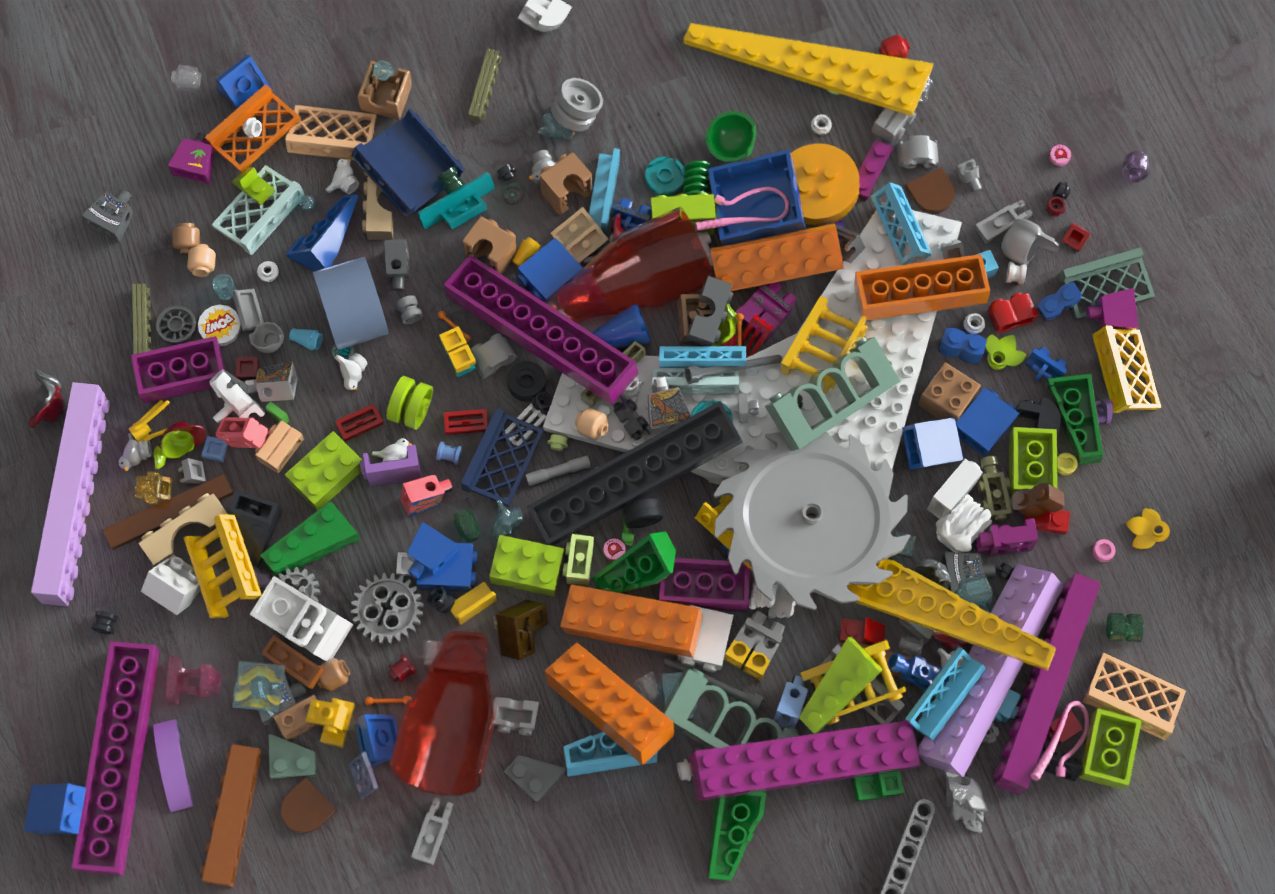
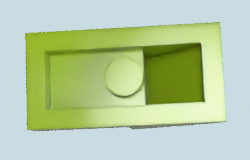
[232,167,275,206]

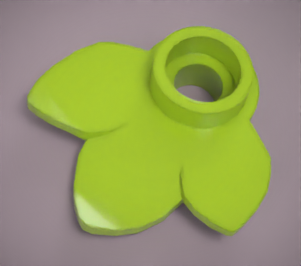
[985,334,1026,370]

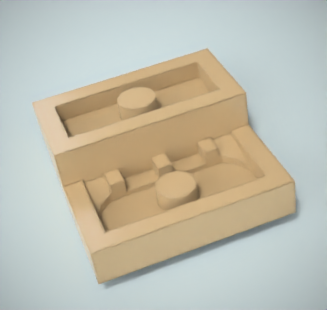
[551,207,609,263]

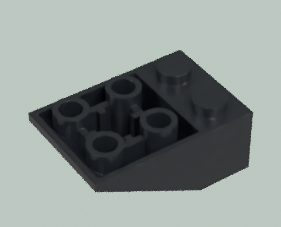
[218,490,282,571]

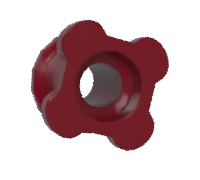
[387,654,416,683]

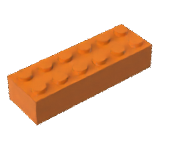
[710,223,844,291]
[854,254,990,321]
[560,584,703,658]
[545,642,675,765]

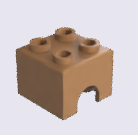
[358,61,412,120]
[540,152,592,215]
[463,217,517,275]
[918,362,981,422]

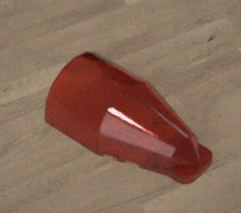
[557,207,714,323]
[390,631,495,796]

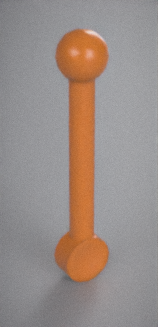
[437,311,471,342]
[736,313,744,346]
[365,696,412,706]

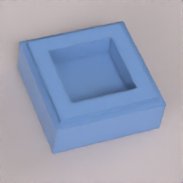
[201,436,228,463]

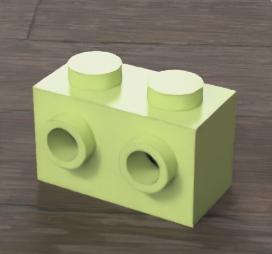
[563,534,594,586]

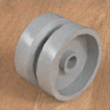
[551,78,603,131]

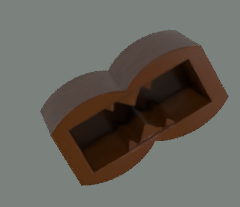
[1012,483,1064,518]

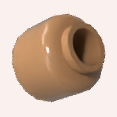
[172,223,200,254]
[317,658,350,691]

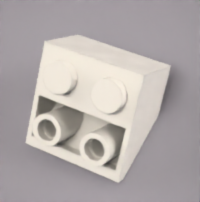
[141,554,201,615]

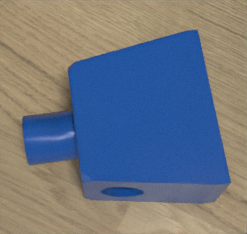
[407,522,459,579]

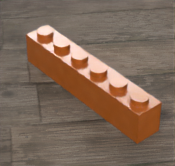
[200,744,262,888]

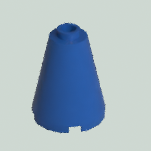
[593,304,651,349]

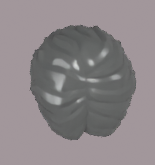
[911,558,951,589]

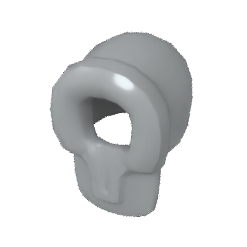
[1001,219,1059,265]

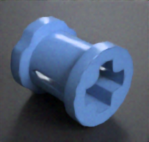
[436,441,462,465]

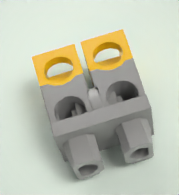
[723,611,785,681]

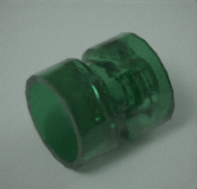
[1106,612,1144,643]

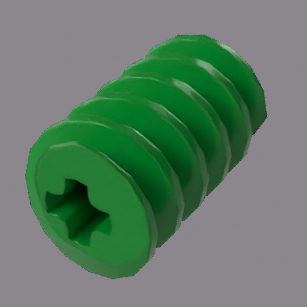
[683,161,711,196]

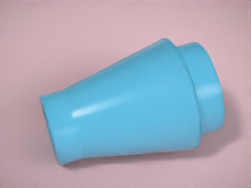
[289,328,323,350]

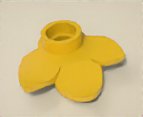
[1126,508,1170,549]

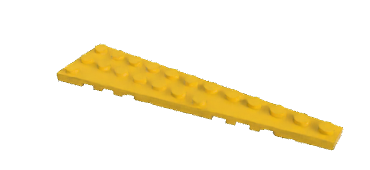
[683,23,933,116]
[847,558,1055,671]

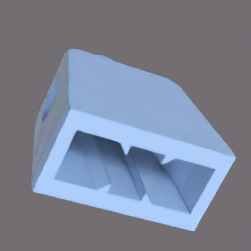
[773,676,808,729]

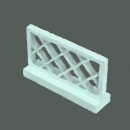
[212,165,305,256]

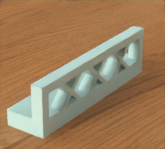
[652,368,739,394]

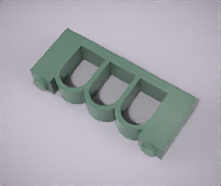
[765,336,900,451]
[661,668,799,749]

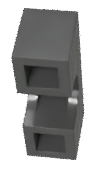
[685,276,733,346]

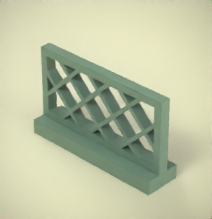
[1058,247,1155,320]

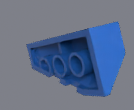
[286,194,358,271]

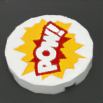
[198,305,241,346]

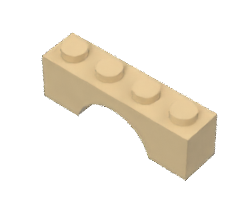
[362,172,394,240]
[139,493,228,566]

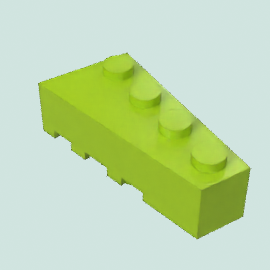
[799,637,883,734]

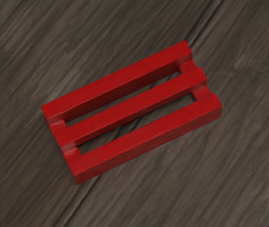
[741,314,773,358]
[335,404,384,442]
[444,409,488,435]

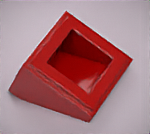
[1062,223,1091,252]

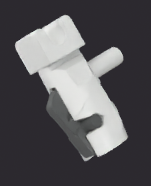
[209,369,265,423]

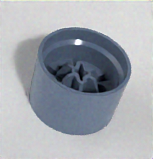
[313,256,389,350]

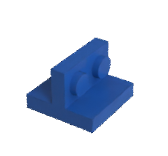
[216,55,272,109]
[354,715,405,768]

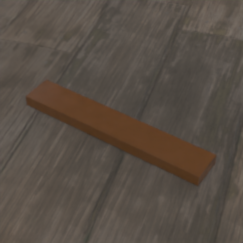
[103,474,234,550]

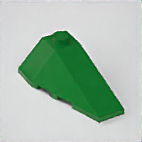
[592,531,676,593]
[708,791,766,881]

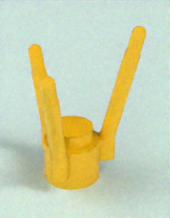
[128,400,170,442]

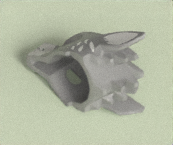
[944,771,988,833]

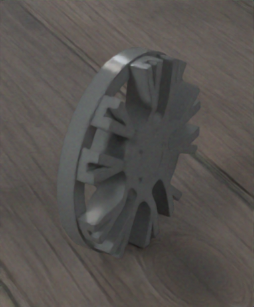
[156,306,197,345]

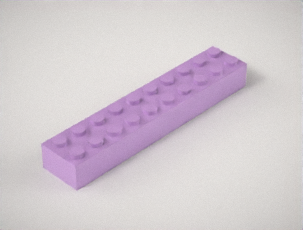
[31,382,110,606]
[917,564,1064,777]

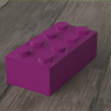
[131,336,226,403]
[659,558,750,612]

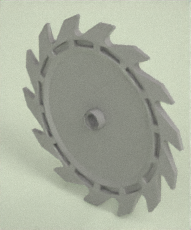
[714,426,910,610]

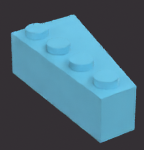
[564,732,657,776]

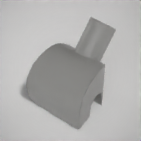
[957,159,982,191]

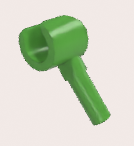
[621,517,635,546]

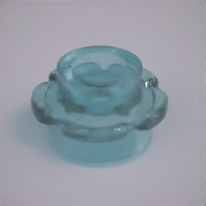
[373,60,393,81]
[297,195,317,211]

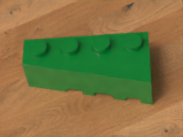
[1047,374,1103,465]
[260,501,360,578]

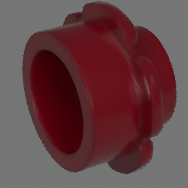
[1045,197,1066,217]

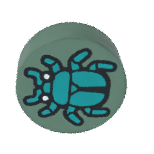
[332,344,354,363]

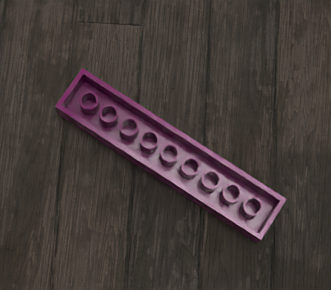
[443,255,638,405]
[993,573,1101,795]
[72,641,160,876]
[689,721,921,801]

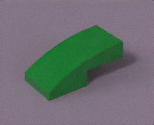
[852,771,904,802]

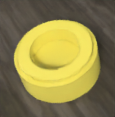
[1057,453,1078,475]

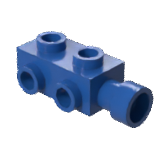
[887,653,949,695]

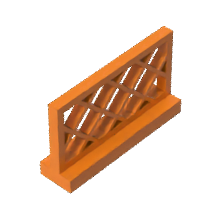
[205,84,301,173]

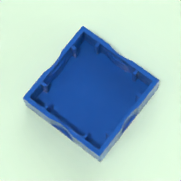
[708,149,806,246]

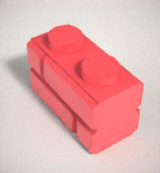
[216,418,268,448]

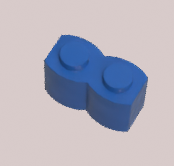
[1037,282,1082,321]
[938,328,987,364]

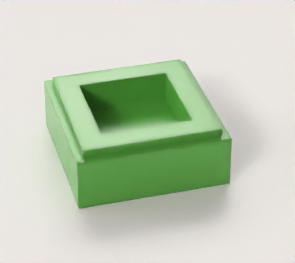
[266,401,289,424]

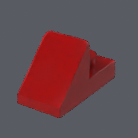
[1024,510,1070,534]
[839,618,885,646]

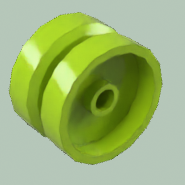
[386,376,433,430]

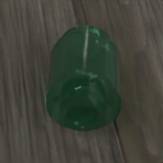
[453,509,481,543]

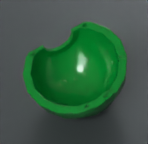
[706,111,756,163]

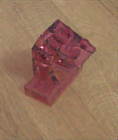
[165,656,221,705]

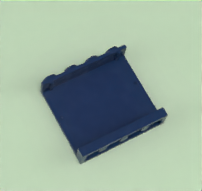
[351,108,465,218]

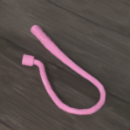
[695,186,790,231]
[1031,701,1089,781]

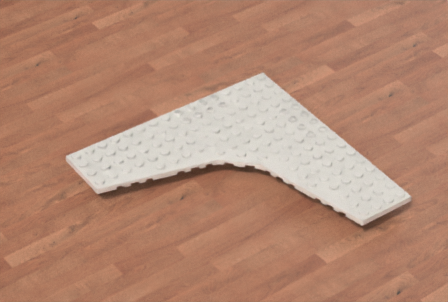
[543,202,962,485]

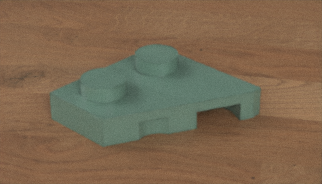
[269,734,317,779]

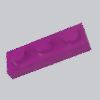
[858,139,893,201]

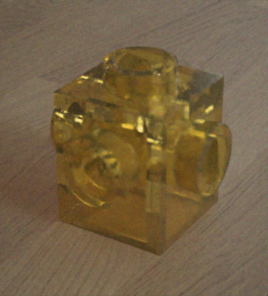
[135,472,172,504]

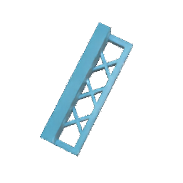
[589,148,620,234]
[871,182,932,265]
[659,346,746,368]
[905,647,987,741]

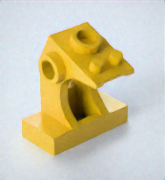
[306,698,355,748]

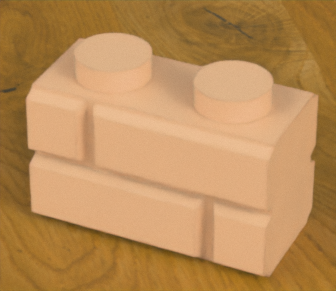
[255,421,304,474]

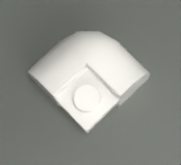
[517,0,572,32]

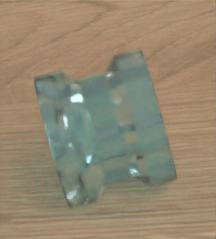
[212,274,236,300]

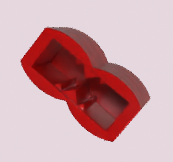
[987,293,1038,333]

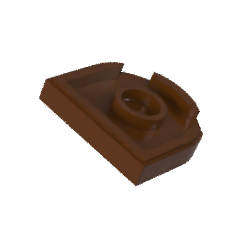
[905,167,955,214]
[281,777,337,833]

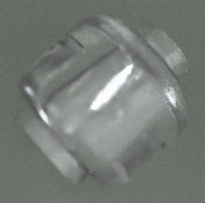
[171,65,201,93]

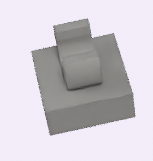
[738,393,759,423]
[178,458,206,485]

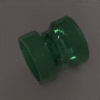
[437,167,465,195]

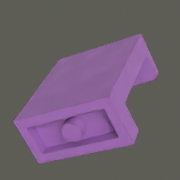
[360,445,421,487]

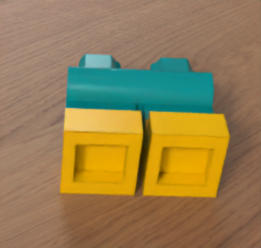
[439,326,476,377]

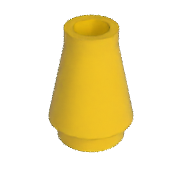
[512,237,541,267]

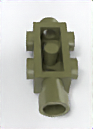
[977,456,1014,522]

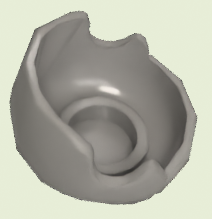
[249,322,284,354]

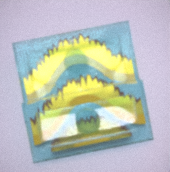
[233,661,286,712]

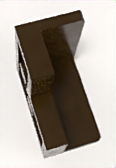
[495,600,548,660]

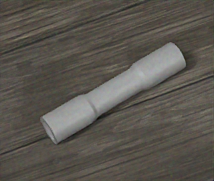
[525,455,591,486]

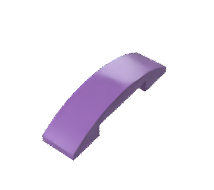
[153,719,194,813]

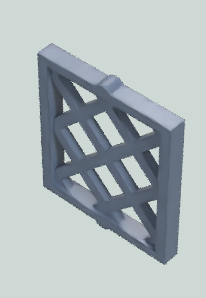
[348,752,378,800]

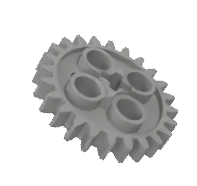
[351,573,424,645]

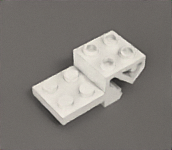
[250,576,354,661]

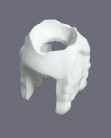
[936,494,992,553]
[749,579,796,619]

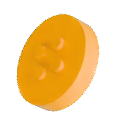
[791,144,859,226]

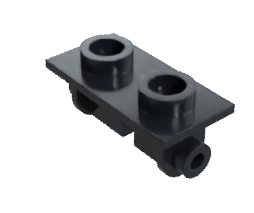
[613,396,651,441]
[1035,747,1082,782]

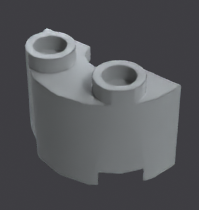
[897,135,939,169]
[471,333,519,380]
[491,697,539,736]

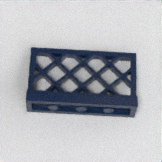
[461,408,544,507]

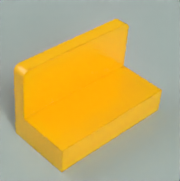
[450,582,497,625]

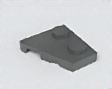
[503,755,566,803]

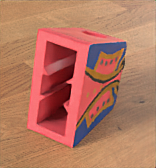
[400,475,453,518]

